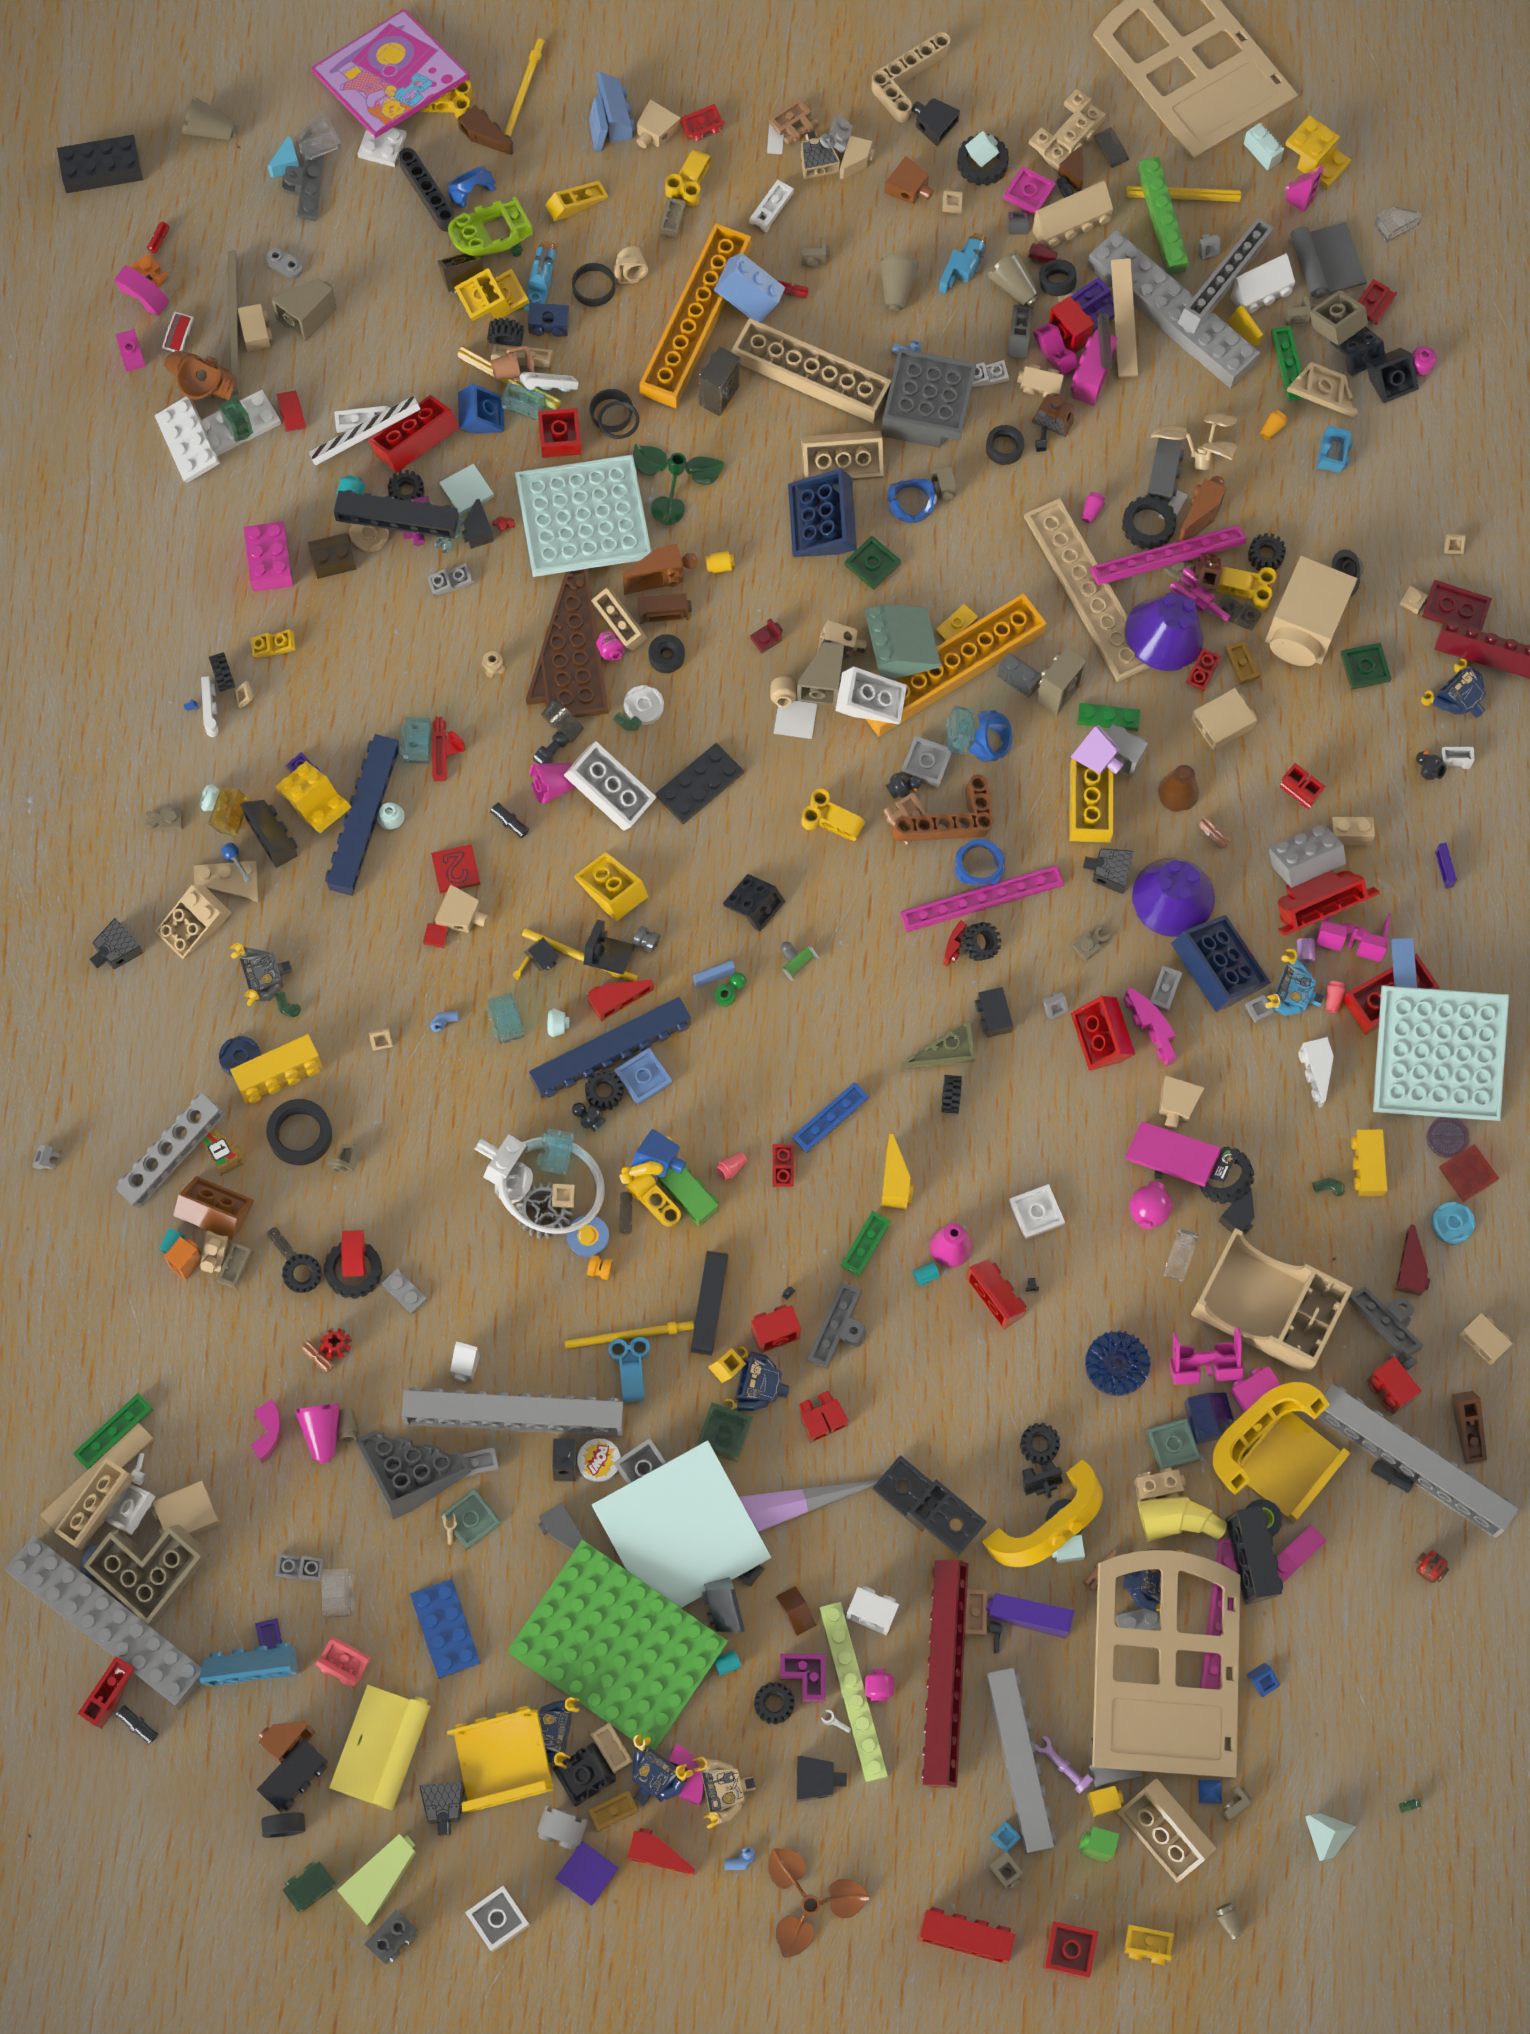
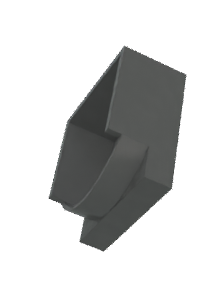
[881,348,977,448]

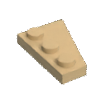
[194,861,259,902]

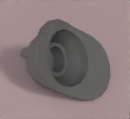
[1332,549,1364,597]

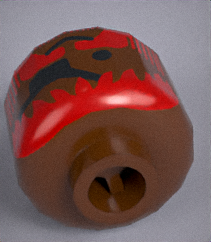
[1415,1550,1449,1583]

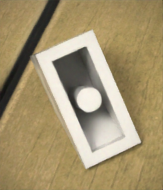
[450,1341,480,1383]

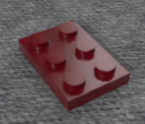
[1422,580,1492,631]

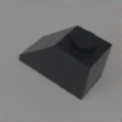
[461,499,494,549]
[1218,1188,1255,1235]

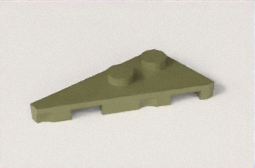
[901,1021,975,1069]

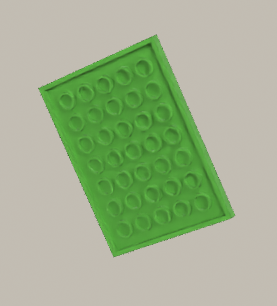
[507,1540,729,1751]

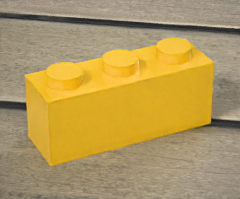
[1351,1129,1387,1197]

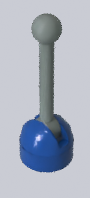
[221,843,252,882]

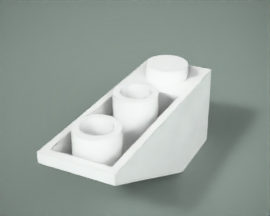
[1299,1037,1334,1108]

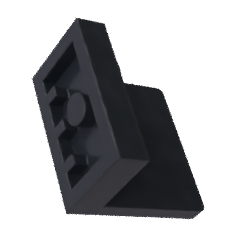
[1330,326,1385,376]
[723,874,785,932]
[583,919,635,975]

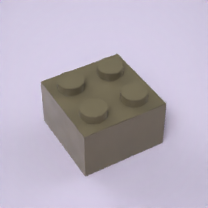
[1310,290,1368,346]

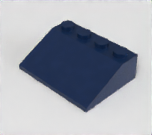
[788,468,857,557]
[1171,915,1271,1012]

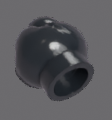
[1416,750,1447,780]
[885,773,921,799]
[572,1102,606,1132]

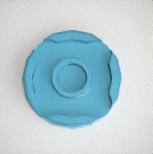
[1431,1202,1475,1244]

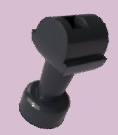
[533,731,569,764]

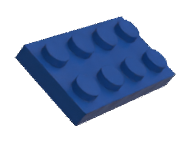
[410,1579,481,1679]

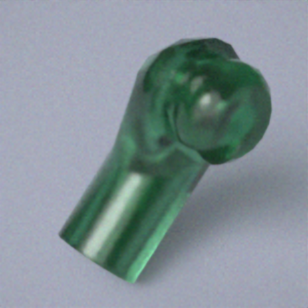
[275,992,301,1018]
[1312,1177,1345,1196]

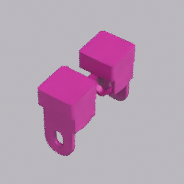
[1316,913,1391,962]
[1170,1327,1244,1385]

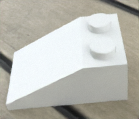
[835,667,907,724]

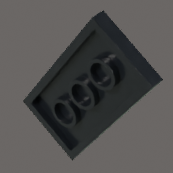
[655,743,744,824]

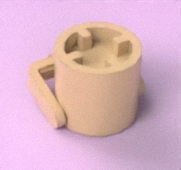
[614,246,648,284]

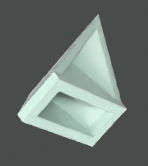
[1305,1813,1356,1861]

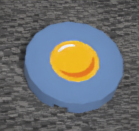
[567,1215,609,1258]

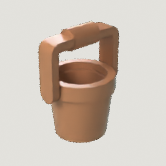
[491,346,535,382]

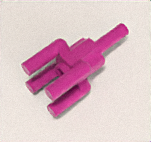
[1169,567,1231,622]

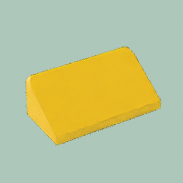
[1228,305,1263,348]

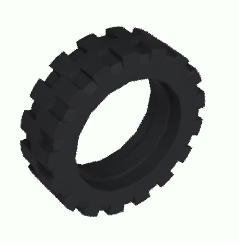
[957,134,1009,186]
[1122,495,1176,550]
[1198,1147,1255,1204]
[324,1242,382,1299]

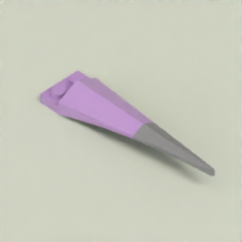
[739,1480,878,1533]

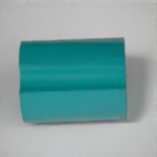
[159,1228,185,1254]
[912,1261,940,1287]
[714,1650,741,1676]

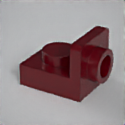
[750,618,783,654]

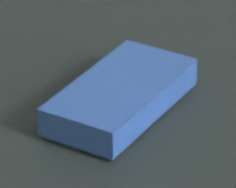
[693,961,735,989]

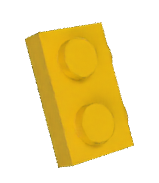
[1124,1925,1174,1965]

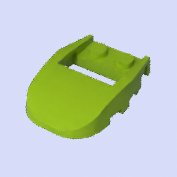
[448,197,533,256]

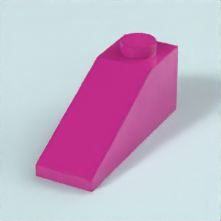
[1285,166,1324,212]
[1277,1525,1327,1583]

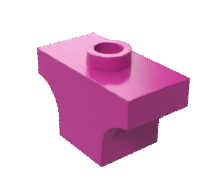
[115,329,145,372]

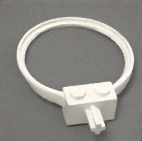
[475,1134,605,1234]

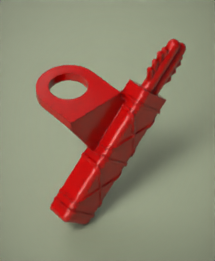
[431,717,466,781]

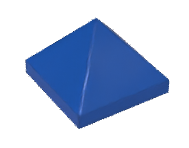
[1198,1780,1222,1804]

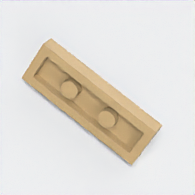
[491,344,553,368]

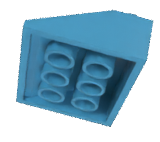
[199,1643,298,1686]

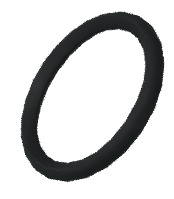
[598,401,640,439]

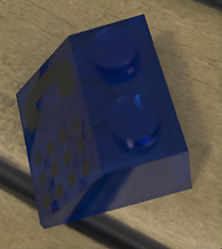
[1184,1392,1235,1444]

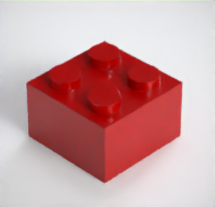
[1049,296,1094,353]
[538,408,582,458]
[751,1305,801,1354]
[1367,1356,1422,1415]
[1043,1921,1099,1979]

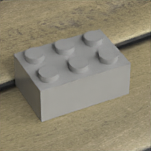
[1269,823,1346,888]

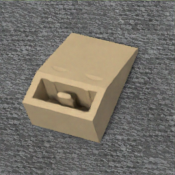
[155,885,232,959]

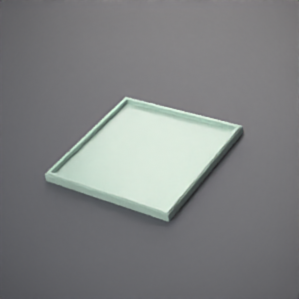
[592,1440,772,1608]

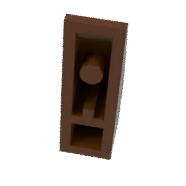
[1452,1391,1487,1464]

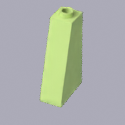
[337,1834,416,1926]

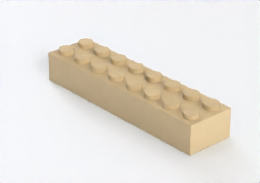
[732,318,891,424]

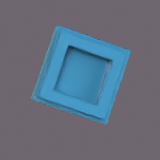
[990,1821,1022,1852]

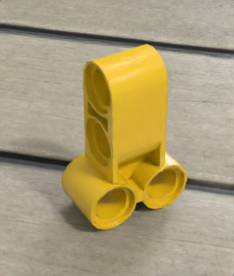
[420,80,473,119]
[665,149,712,207]
[1216,567,1276,610]
[801,789,865,841]
[626,1174,681,1227]

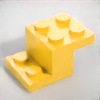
[1285,115,1352,189]
[454,268,530,321]
[275,761,352,833]

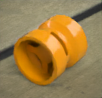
[587,1254,613,1281]

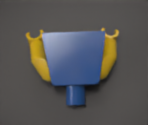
[620,1129,687,1184]

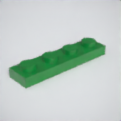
[1271,326,1305,401]
[73,1393,154,1470]

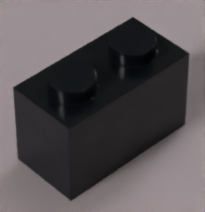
[974,987,1013,1038]

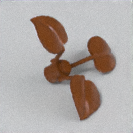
[769,1848,870,1958]

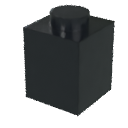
[524,937,559,971]

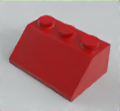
[1071,996,1136,1070]
[966,1259,1026,1330]

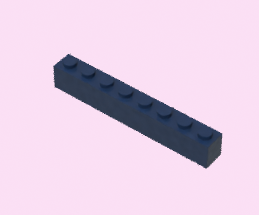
[325,734,400,896]
[529,997,691,1099]

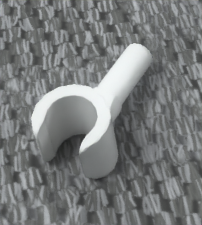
[131,1453,146,1485]
[821,1710,851,1733]

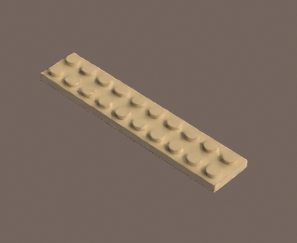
[1024,498,1150,682]

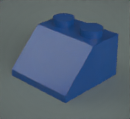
[458,383,504,434]

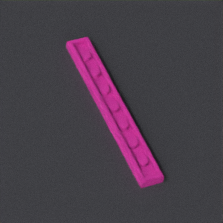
[1090,525,1247,585]
[900,865,1064,933]
[1200,1538,1237,1690]

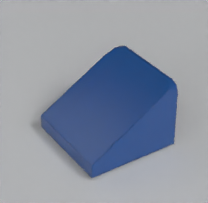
[1247,1663,1280,1697]

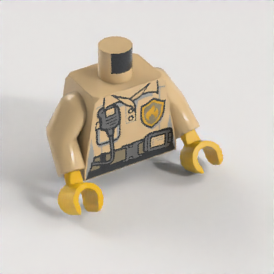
[692,1757,756,1828]

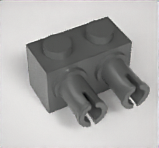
[364,1910,418,1965]

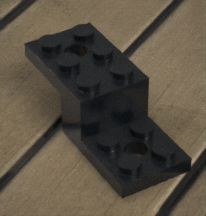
[872,1455,987,1557]

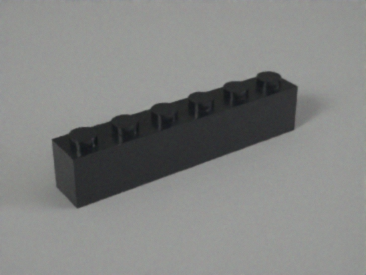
[334,490,459,539]

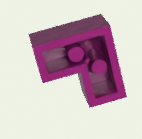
[780,1654,825,1703]

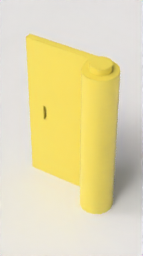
[329,1684,431,1810]

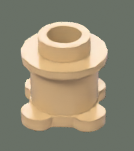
[482,651,505,678]

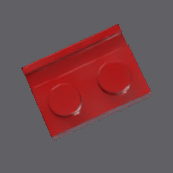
[1358,279,1398,325]

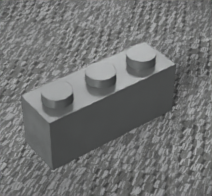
[1147,437,1185,503]

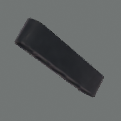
[399,148,455,232]
[690,1251,728,1356]

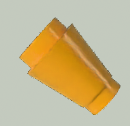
[1260,410,1287,440]

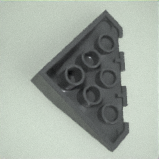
[356,1431,471,1520]

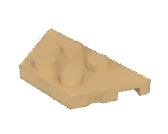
[1287,362,1358,418]

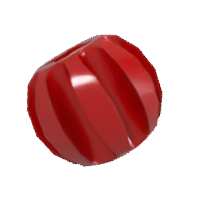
[320,1328,352,1360]

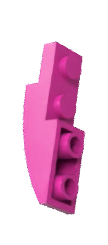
[1123,987,1176,1066]

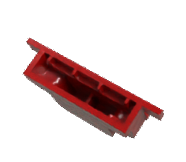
[1277,870,1380,937]

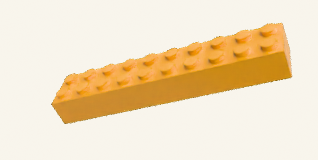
[639,223,751,409]
[866,593,1047,737]

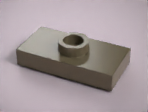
[659,197,687,238]
[216,1242,253,1290]

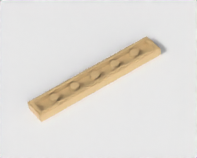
[1111,258,1138,378]
[40,1423,154,1530]

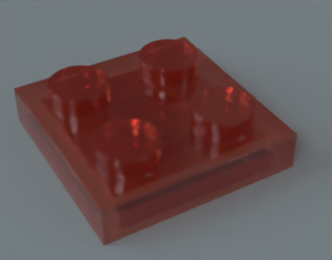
[1439,1144,1500,1203]

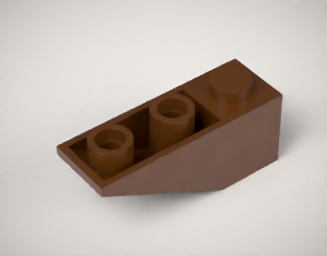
[458,105,513,155]

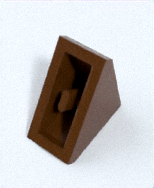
[1058,147,1083,191]
[776,1586,816,1636]

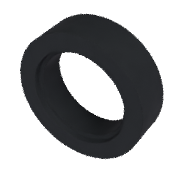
[266,1099,332,1165]

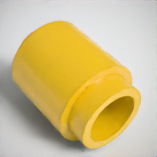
[705,550,735,574]

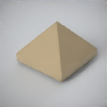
[1443,534,1466,554]
[235,681,255,709]
[368,1028,393,1051]

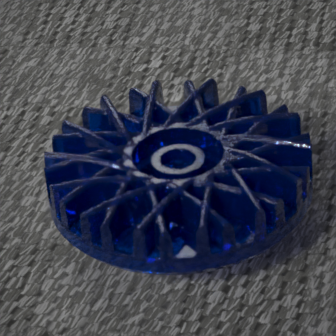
[1085,1330,1151,1396]

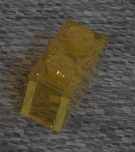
[208,786,250,836]

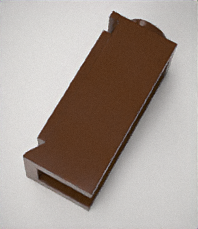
[638,593,692,624]

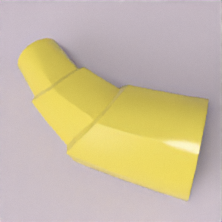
[1137,1496,1227,1542]

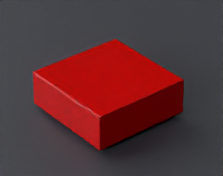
[423,923,448,948]

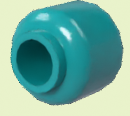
[336,474,365,495]

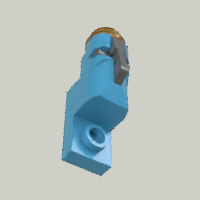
[939,233,986,294]
[524,241,557,310]

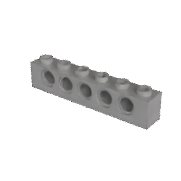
[115,1093,226,1208]

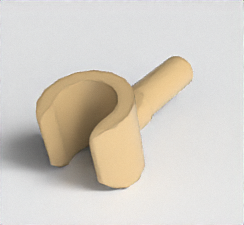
[442,1513,457,1545]

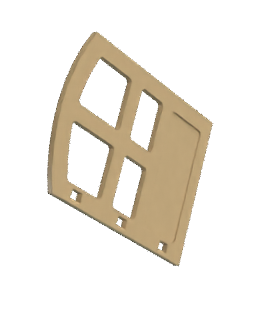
[1093,0,1299,160]
[1092,1550,1240,1778]

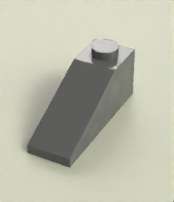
[1007,305,1033,358]
[538,1503,584,1552]

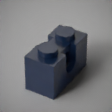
[528,303,570,337]

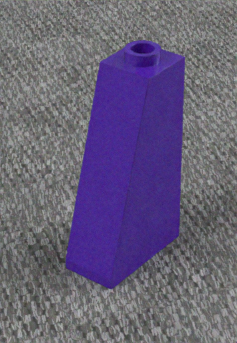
[986,1593,1075,1639]

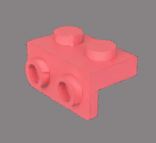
[315,1636,371,1686]

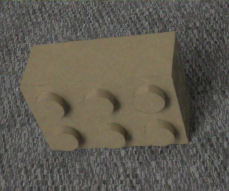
[1037,647,1087,715]

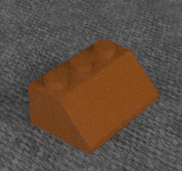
[173,1176,254,1240]
[258,1721,315,1763]

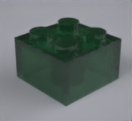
[697,1402,753,1463]

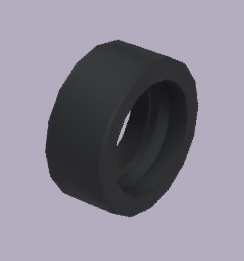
[1039,259,1077,297]
[986,425,1024,465]
[261,1812,306,1838]

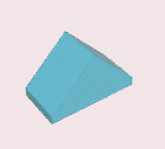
[268,136,299,178]

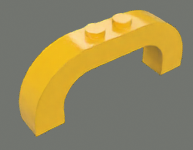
[1213,1382,1330,1495]
[982,1459,1103,1567]

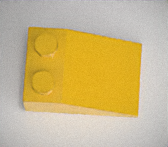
[574,852,648,921]
[881,1134,914,1210]

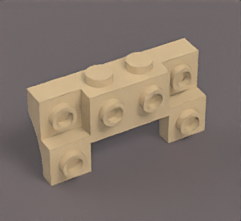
[1029,89,1106,172]

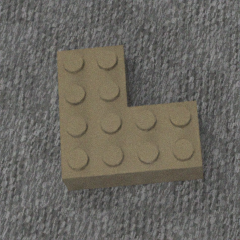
[83,1525,211,1625]

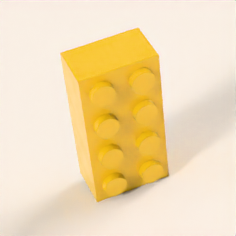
[1069,758,1113,843]
[230,1034,323,1104]

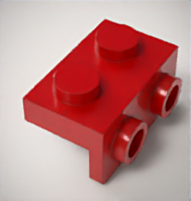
[681,104,726,142]

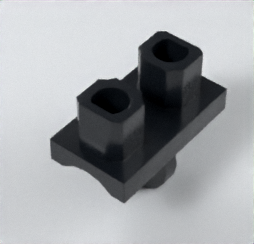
[1022,1461,1063,1499]

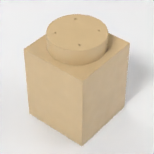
[1265,556,1358,666]

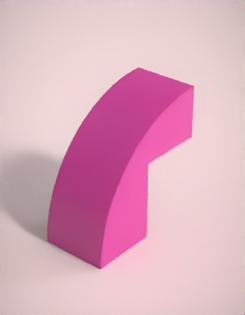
[114,265,169,316]
[1033,323,1079,375]
[250,1399,282,1463]
[669,1744,703,1806]

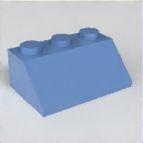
[596,72,635,143]
[714,253,785,323]

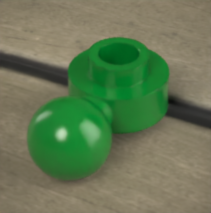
[714,972,746,1007]

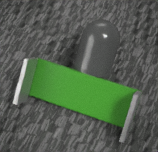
[781,941,820,981]

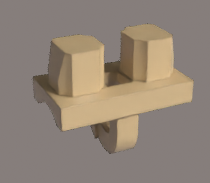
[200,1231,228,1273]

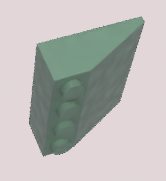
[864,604,941,680]

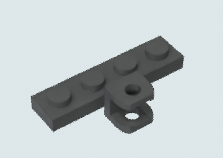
[282,146,324,221]
[807,1282,866,1369]
[1348,1287,1423,1359]

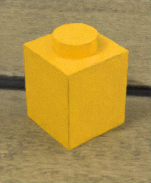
[708,1348,746,1383]
[1087,1786,1124,1817]

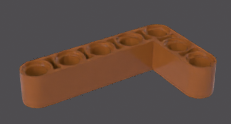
[891,774,994,842]

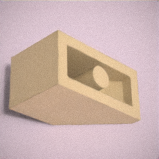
[839,136,875,179]

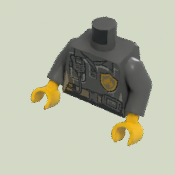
[230,943,292,1006]

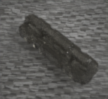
[619,1192,632,1234]
[267,1227,297,1260]

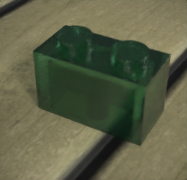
[219,396,253,443]
[283,1861,338,1914]

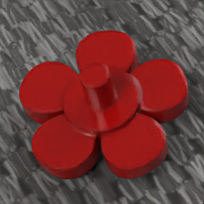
[492,517,515,531]

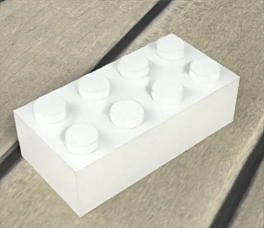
[564,741,656,831]

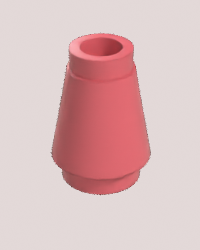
[1325,981,1347,1013]
[715,1152,748,1181]

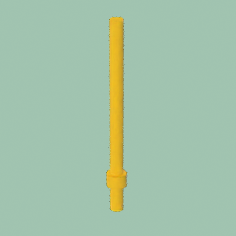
[504,38,545,137]
[522,928,639,982]
[565,1321,694,1349]

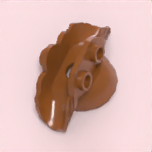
[164,351,236,400]

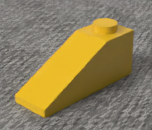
[545,181,608,221]

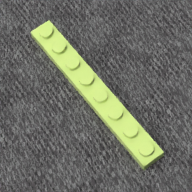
[819,1602,888,1783]

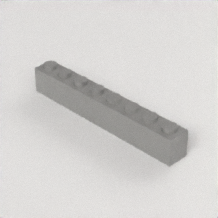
[1177,218,1274,334]
[986,1668,1057,1854]

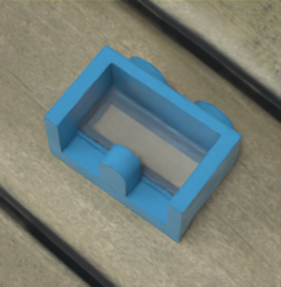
[1316,425,1353,473]

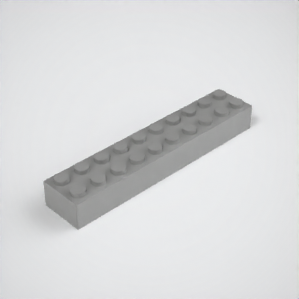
[1087,230,1260,389]
[1317,1384,1519,1538]
[401,1387,624,1437]
[5,1535,202,1709]

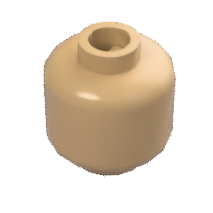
[770,676,797,707]

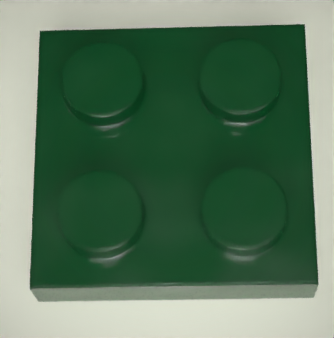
[844,536,901,590]
[1341,643,1392,690]

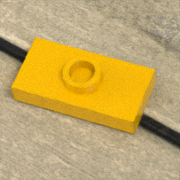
[936,604,978,641]

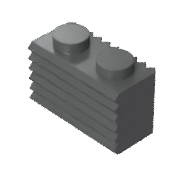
[997,652,1042,698]

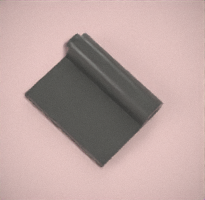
[1290,222,1367,298]

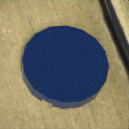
[219,1036,261,1077]

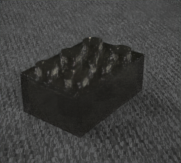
[698,346,740,416]

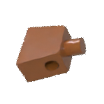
[885,156,934,204]

